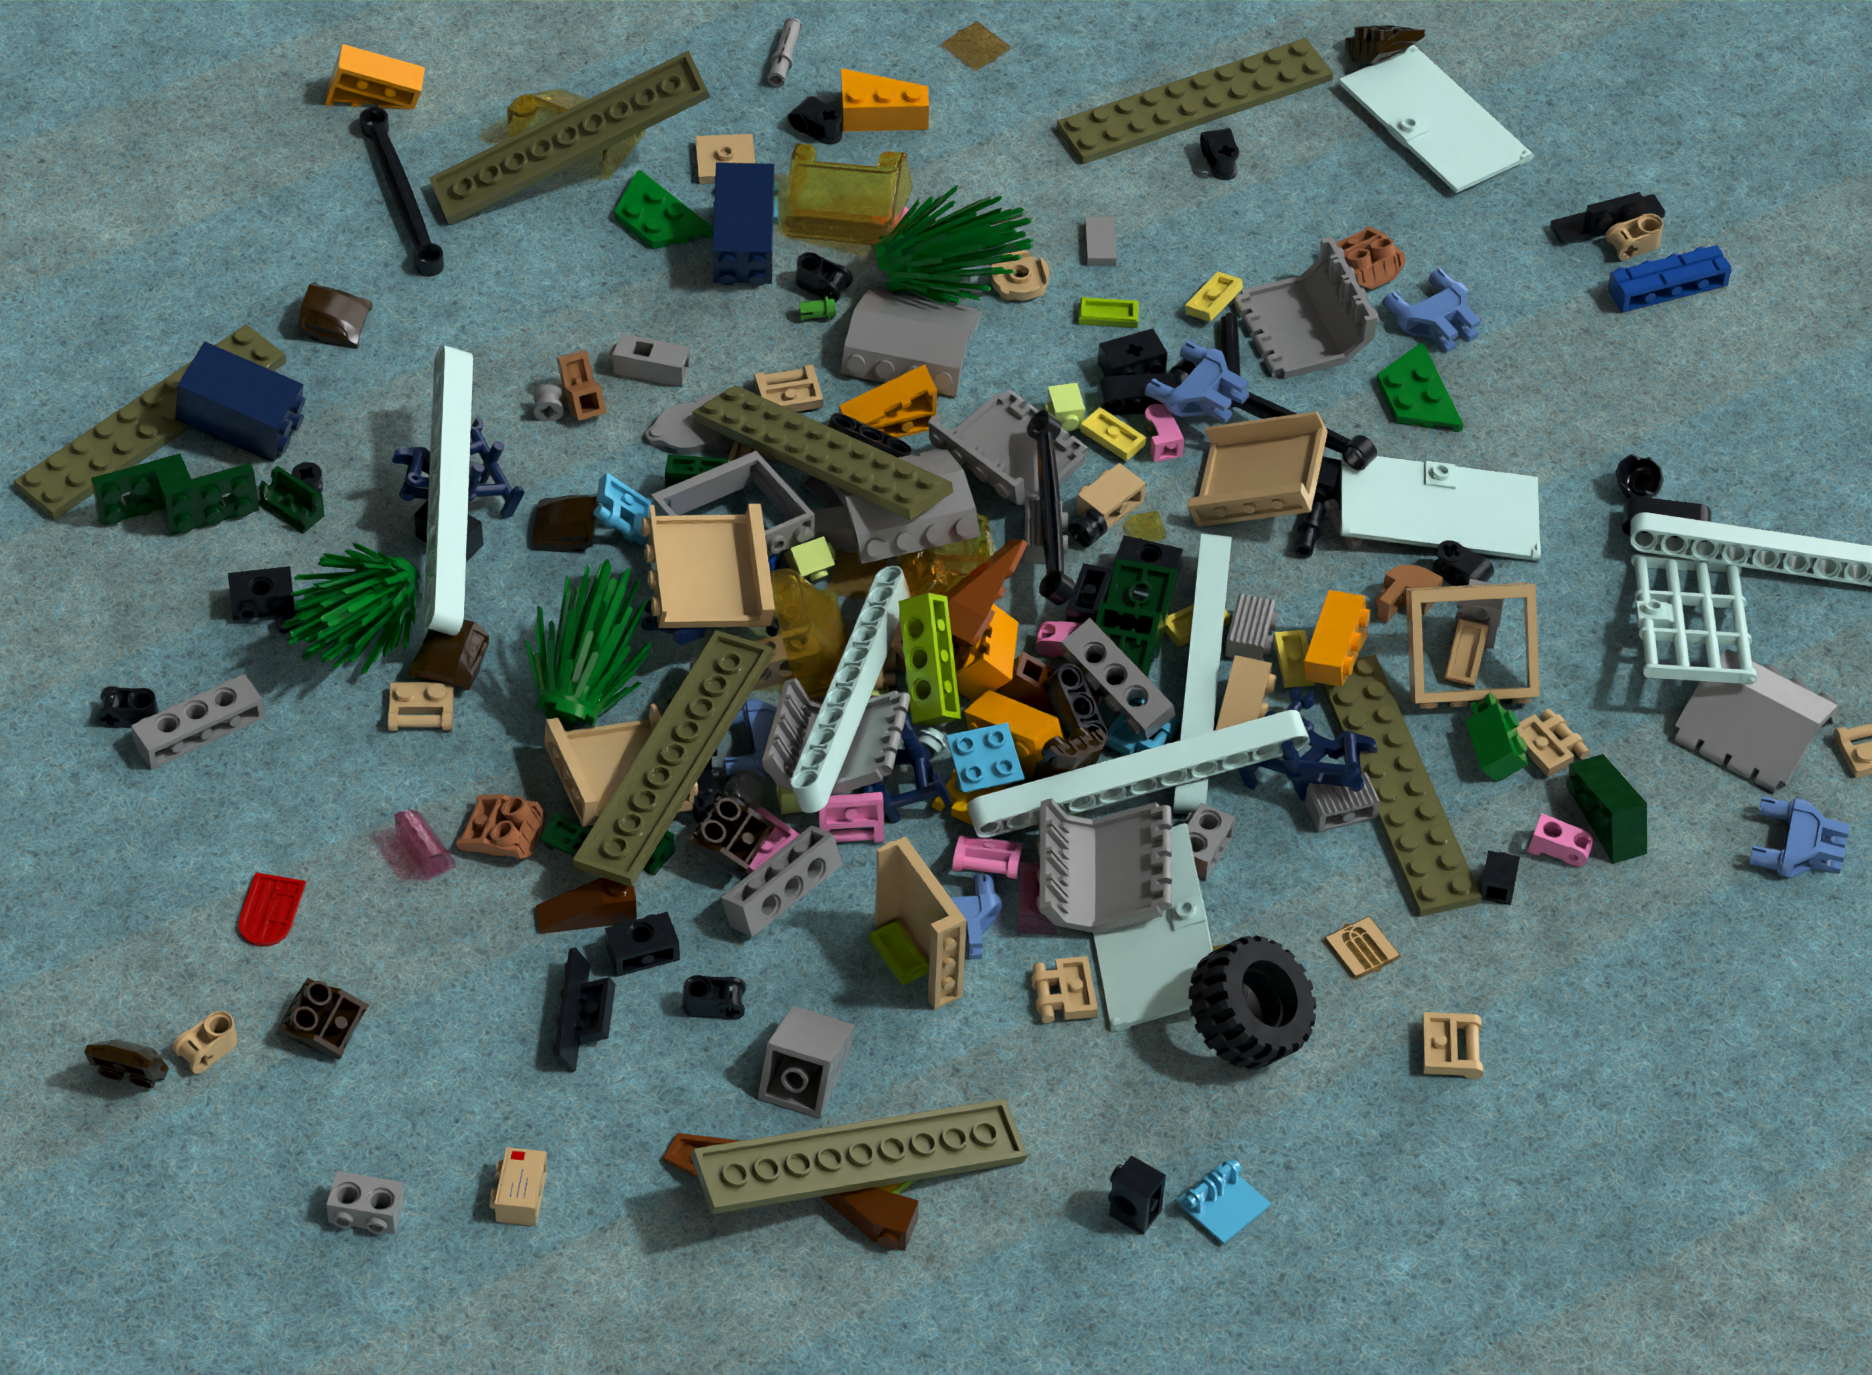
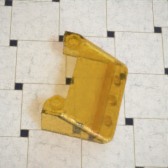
[507,88,646,180]
[781,143,913,245]

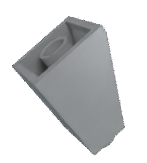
[758,1006,855,1118]

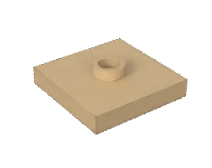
[696,134,755,184]

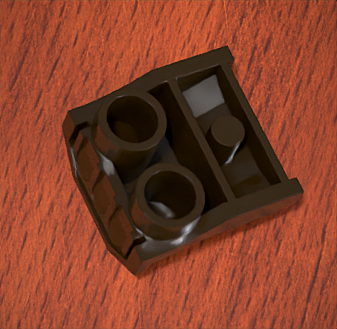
[1345,25,1425,64]
[298,282,373,349]
[532,493,599,552]
[409,619,489,690]
[1032,727,1108,782]
[685,796,776,873]
[276,978,369,1060]
[84,1039,169,1088]

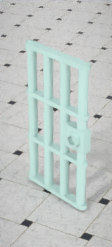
[1631,554,1757,685]

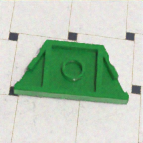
[614,169,713,249]
[1376,343,1463,432]

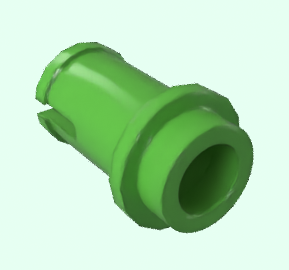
[799,296,836,321]

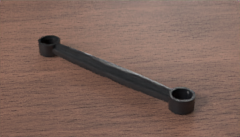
[359,107,444,276]
[1169,358,1377,470]
[1027,410,1075,605]

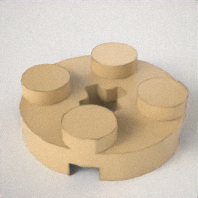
[990,250,1049,301]

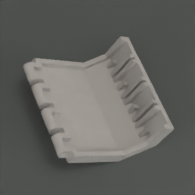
[1232,236,1379,379]
[840,288,982,397]
[928,390,1089,505]
[831,449,980,564]
[1674,649,1840,793]
[762,677,911,796]
[1037,798,1172,934]

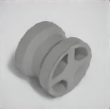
[534,384,563,421]

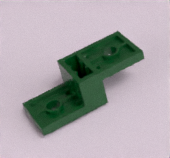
[91,453,259,535]
[1083,558,1178,704]

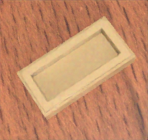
[1444,619,1489,687]

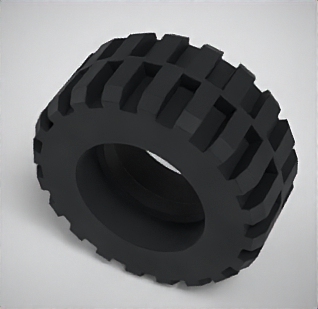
[1188,936,1317,1069]

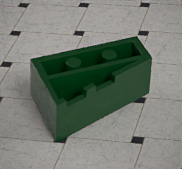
[1566,754,1647,864]

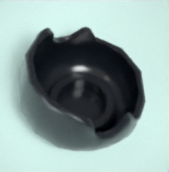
[1616,454,1664,498]

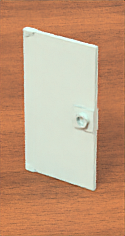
[1338,45,1534,193]
[1340,454,1541,561]
[1093,823,1213,1032]

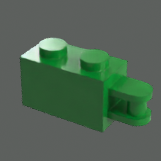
[1465,693,1529,782]

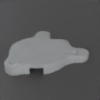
[646,394,734,455]

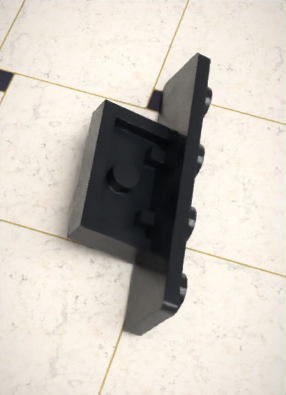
[1550,192,1665,244]
[553,947,616,1072]

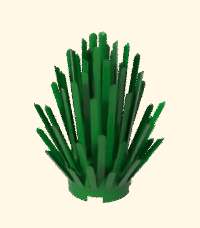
[876,185,1034,306]
[283,543,423,674]
[524,559,652,728]

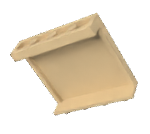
[1187,411,1328,527]
[641,504,775,628]
[544,704,698,827]
[875,836,967,1010]

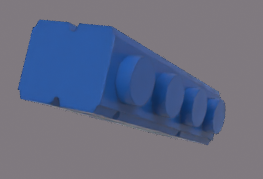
[1608,245,1731,313]

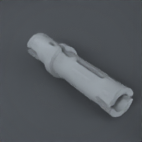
[767,18,802,87]

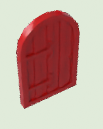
[238,872,306,947]

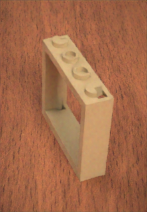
[1406,582,1540,708]

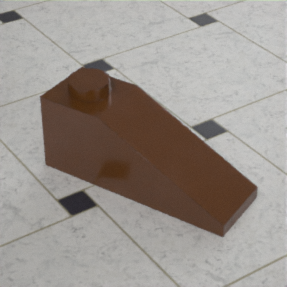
[997,651,1101,715]
[536,878,637,934]
[820,1187,919,1251]

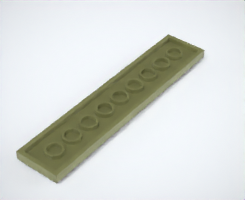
[1057,38,1333,164]
[429,50,711,225]
[14,324,286,521]
[692,385,953,520]
[573,630,774,887]
[1320,655,1482,917]
[691,1098,1028,1215]

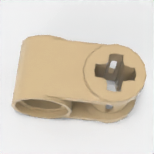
[1605,213,1663,261]
[172,1011,238,1074]

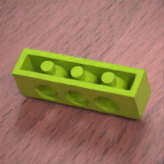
[898,593,961,727]

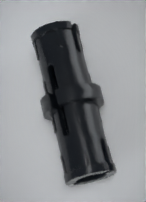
[1294,501,1326,558]

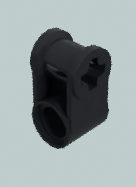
[788,96,842,145]
[1200,128,1239,180]
[796,252,853,303]
[1432,540,1494,586]
[96,686,159,728]
[682,975,746,1020]

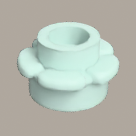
[918,727,946,756]

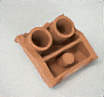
[1336,226,1406,289]
[456,794,543,859]

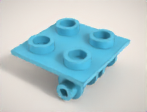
[946,722,1025,793]
[1176,1159,1272,1244]

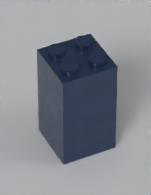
[713,162,775,286]
[175,341,306,462]

